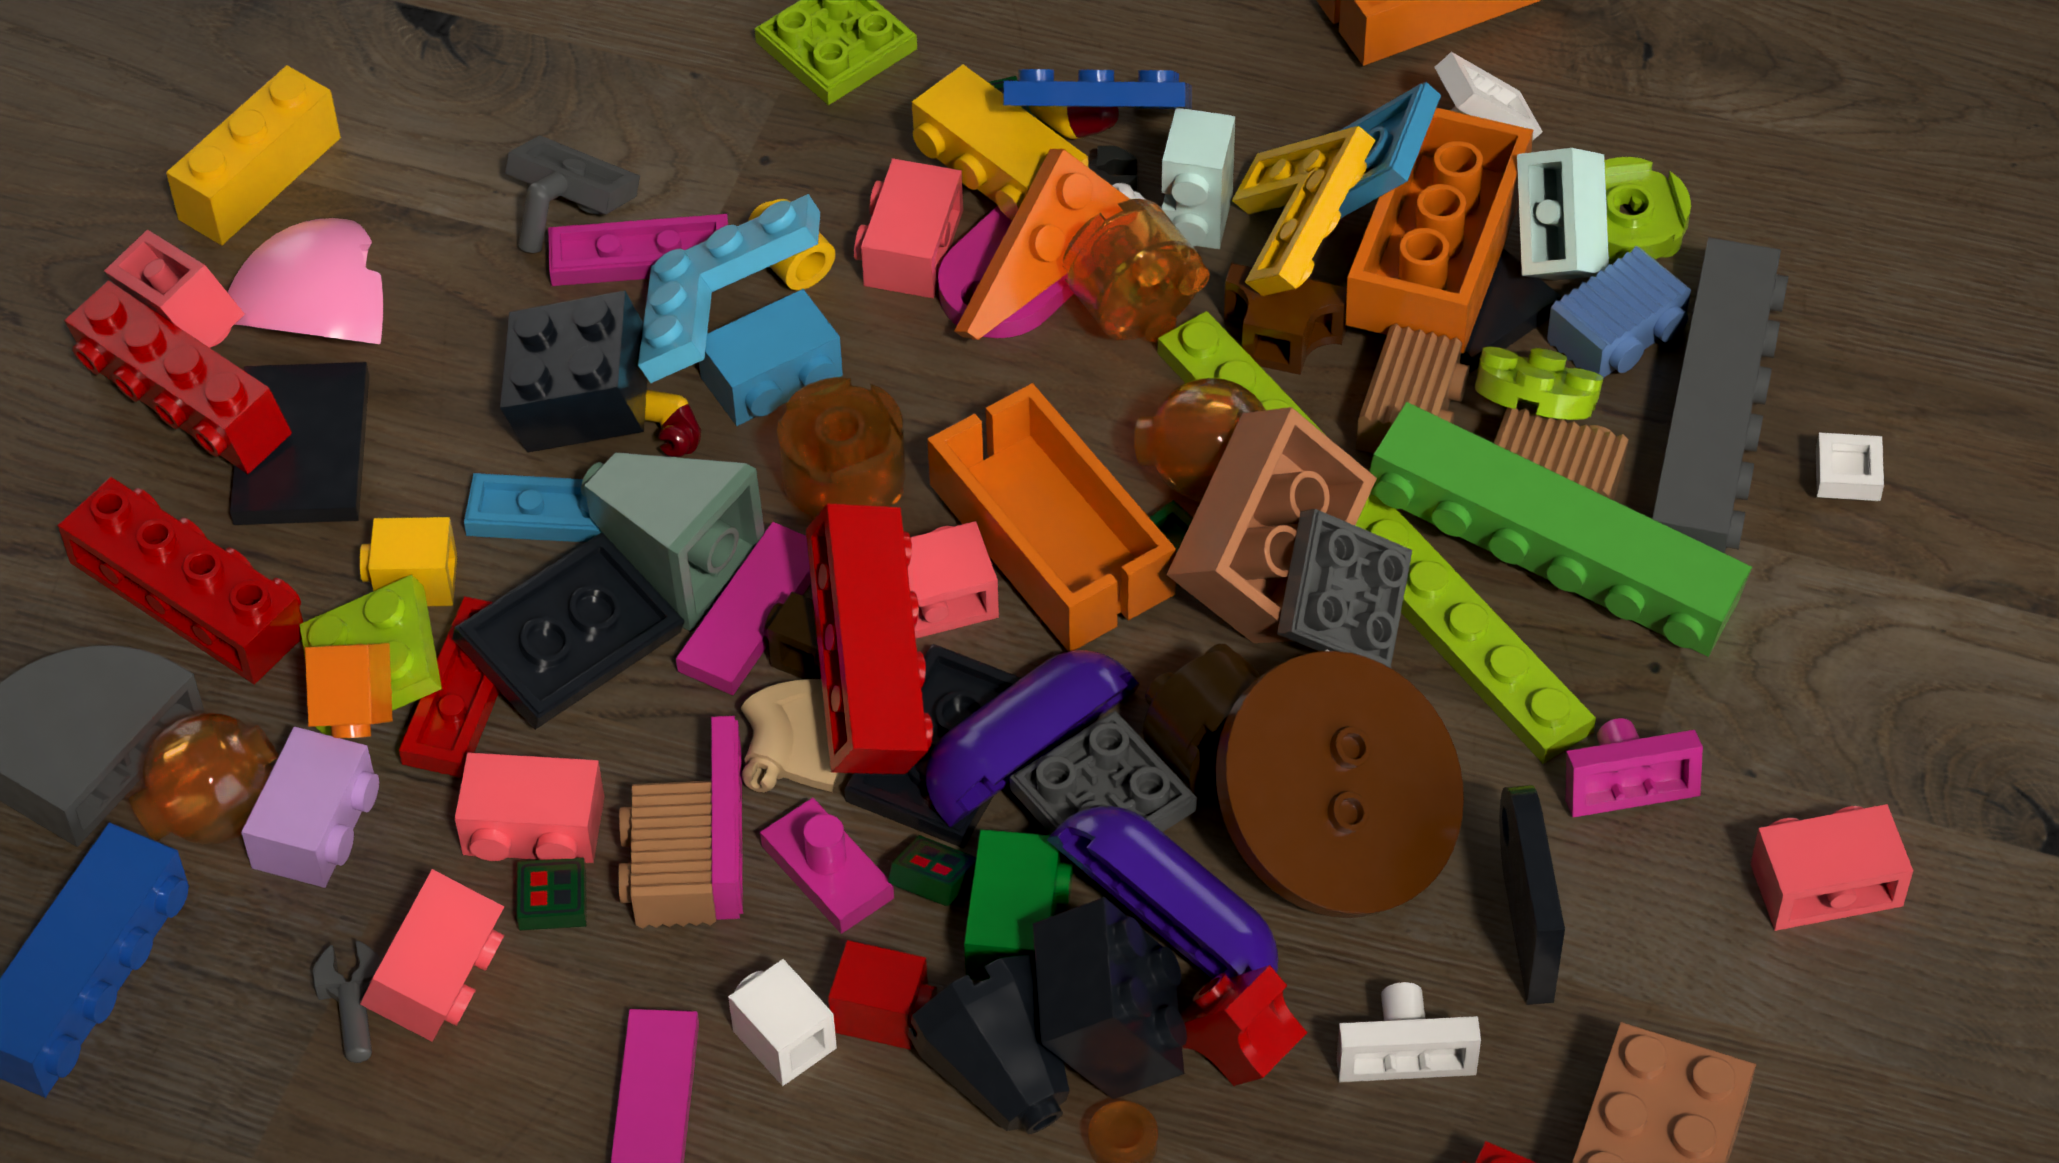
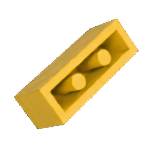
[912,64,1089,220]
[166,65,341,246]

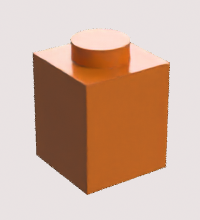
[305,643,393,738]

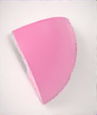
[227,218,383,344]

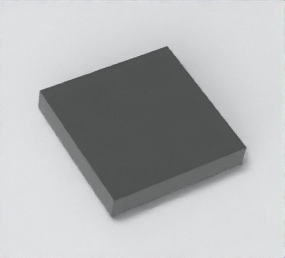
[1277,509,1412,668]
[1010,711,1197,878]

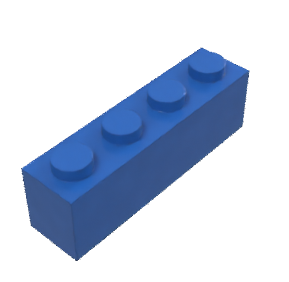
[0,823,189,1098]

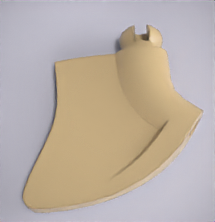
[741,679,839,793]

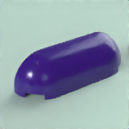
[926,650,1140,828]
[1047,806,1278,979]

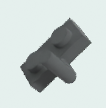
[505,135,640,253]

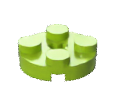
[1604,157,1691,264]
[1475,347,1603,420]

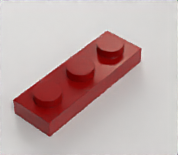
[399,596,500,778]

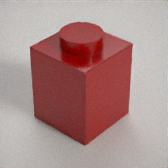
[828,940,937,1050]

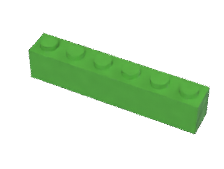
[1369,402,1752,657]

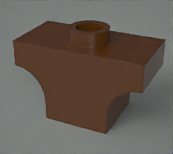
[1224,263,1347,375]

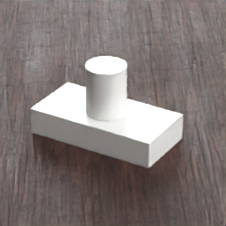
[1434,52,1543,141]
[1337,982,1481,1082]

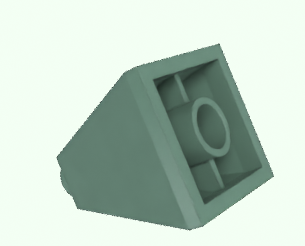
[581,452,765,632]

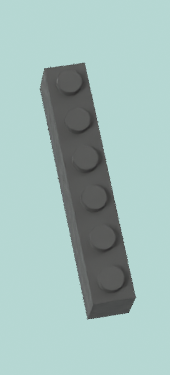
[1652,237,1789,553]

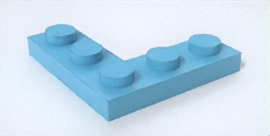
[638,194,820,383]

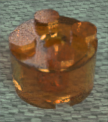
[1063,199,1210,342]
[777,377,906,520]

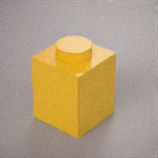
[360,517,458,606]

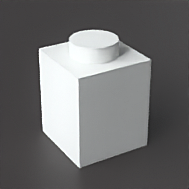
[728,959,837,1086]

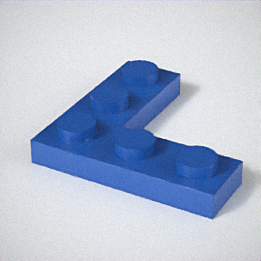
[1004,69,1192,109]

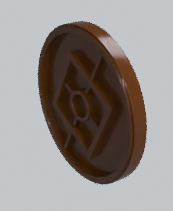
[1216,651,1464,918]

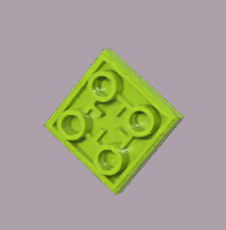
[755,0,917,106]

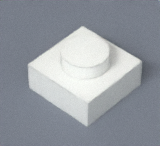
[1816,432,1884,501]

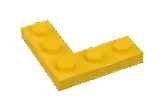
[1232,126,1376,296]

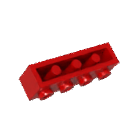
[64,280,292,474]
[58,477,303,685]
[806,503,933,774]

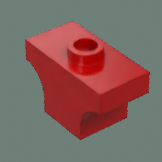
[1181,965,1308,1086]

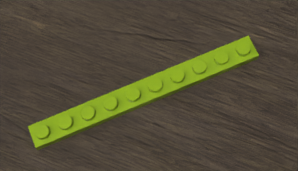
[1158,311,1596,764]

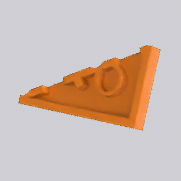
[954,149,1145,340]

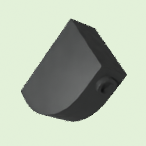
[0,645,205,847]

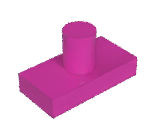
[1565,718,1703,817]
[760,798,894,934]

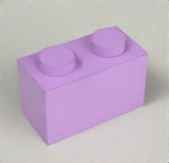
[241,727,379,888]

